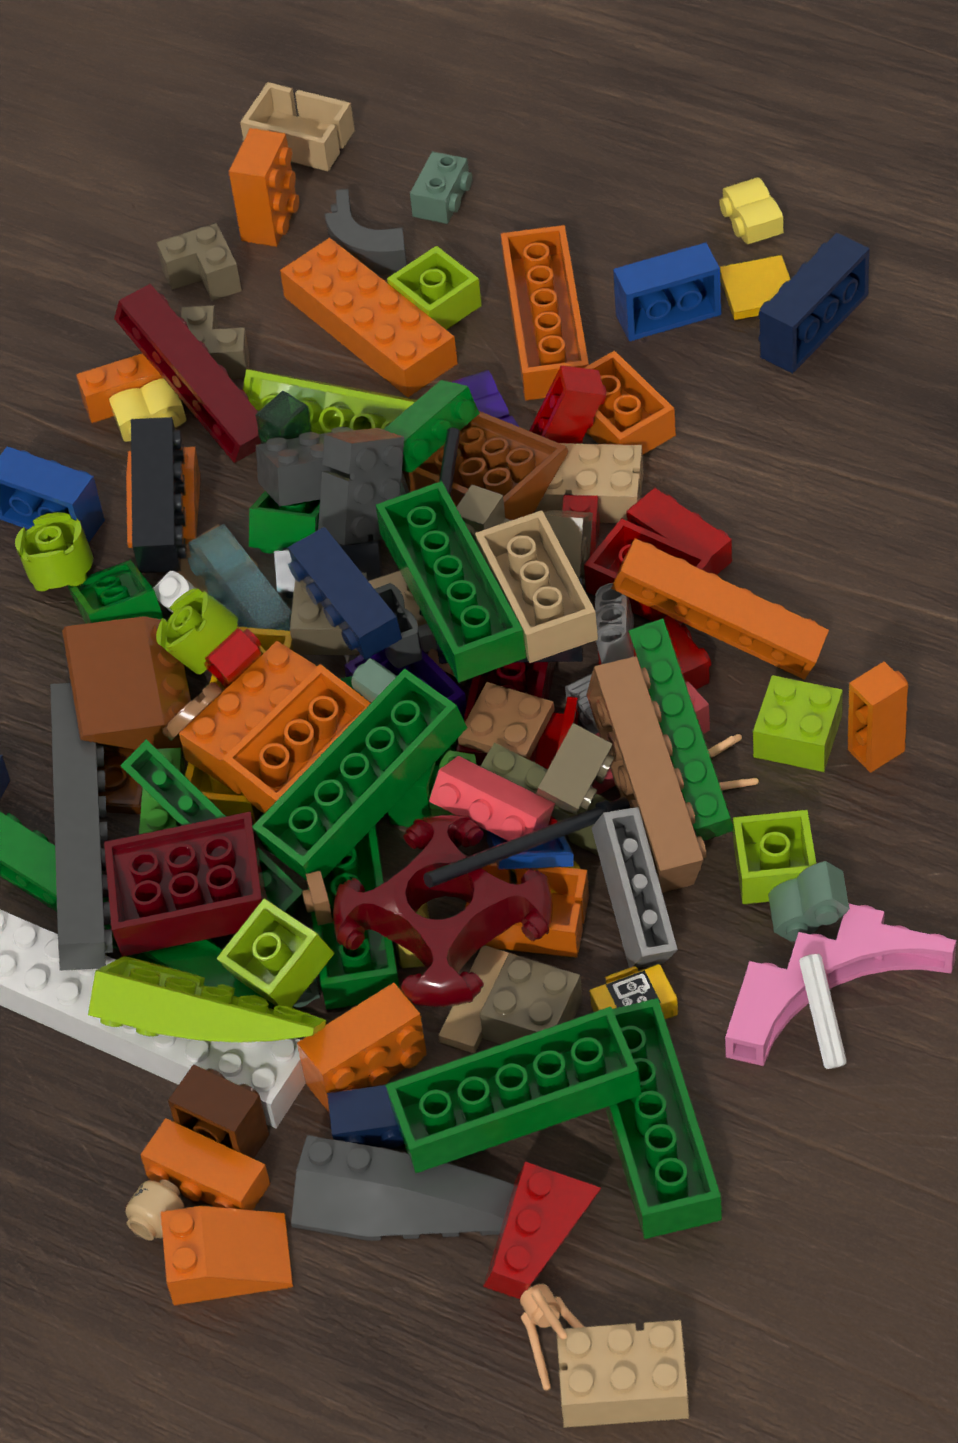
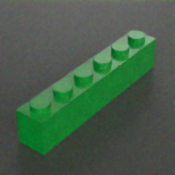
[628,619,733,841]
[120,739,304,916]

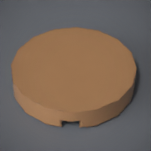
[162,682,223,741]

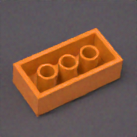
[179,641,317,795]

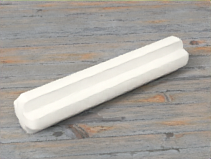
[799,954,847,1069]

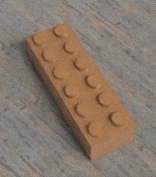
[586,656,706,893]

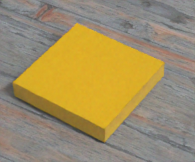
[720,255,791,320]

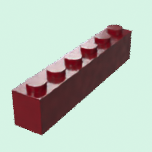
[114,284,271,463]

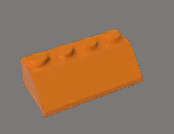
[221,664,371,814]

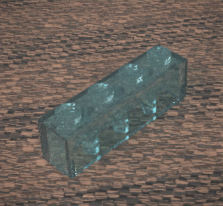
[188,524,292,631]

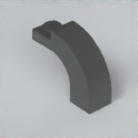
[325,189,407,275]

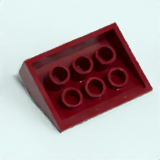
[104,811,267,957]

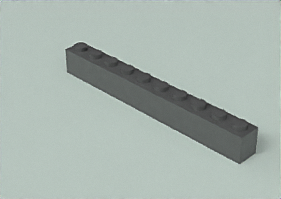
[50,683,113,971]

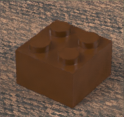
[168,1064,269,1159]

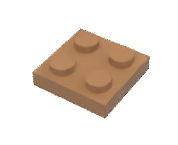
[458,682,554,760]

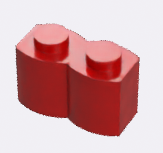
[204,628,262,688]

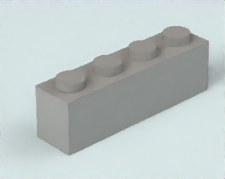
[592,807,678,968]

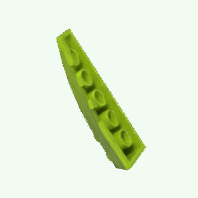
[243,369,417,434]
[88,956,326,1042]

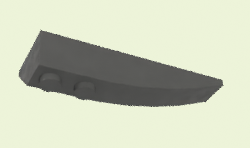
[291,1135,514,1241]

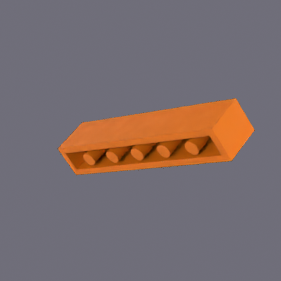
[611,539,829,680]

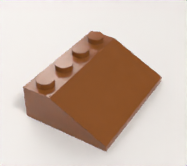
[403,410,568,520]
[62,616,191,751]

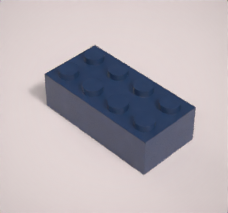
[758,233,870,374]

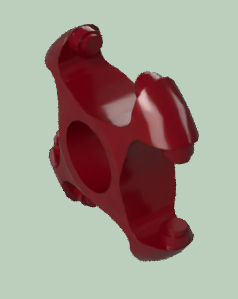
[333,815,553,1007]

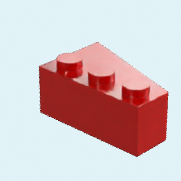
[483,1162,601,1299]

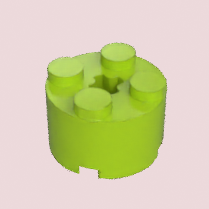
[15,512,93,591]
[156,589,238,674]

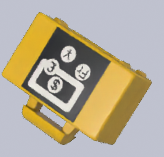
[590,964,678,1019]

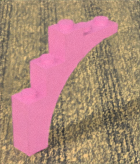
[725,904,956,1066]

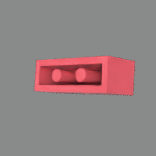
[429,756,555,841]

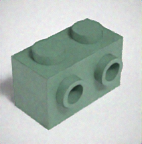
[410,151,472,224]

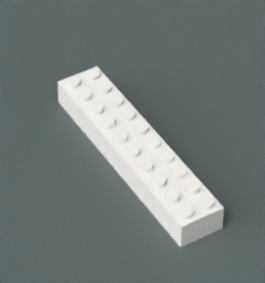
[0,910,306,1128]

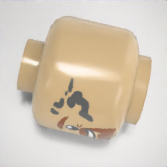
[125,1179,184,1240]

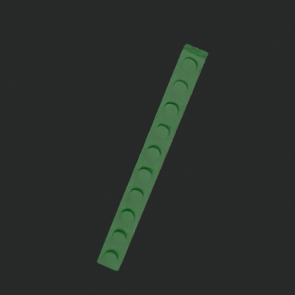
[0,812,274,1009]

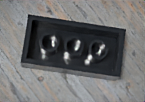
[131,417,187,573]

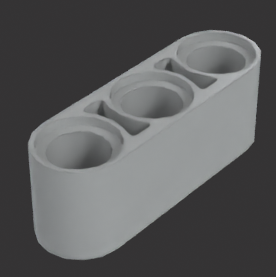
[595,583,634,664]

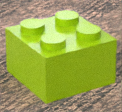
[387,246,482,330]
[753,675,843,772]
[733,810,817,904]
[216,899,334,1008]

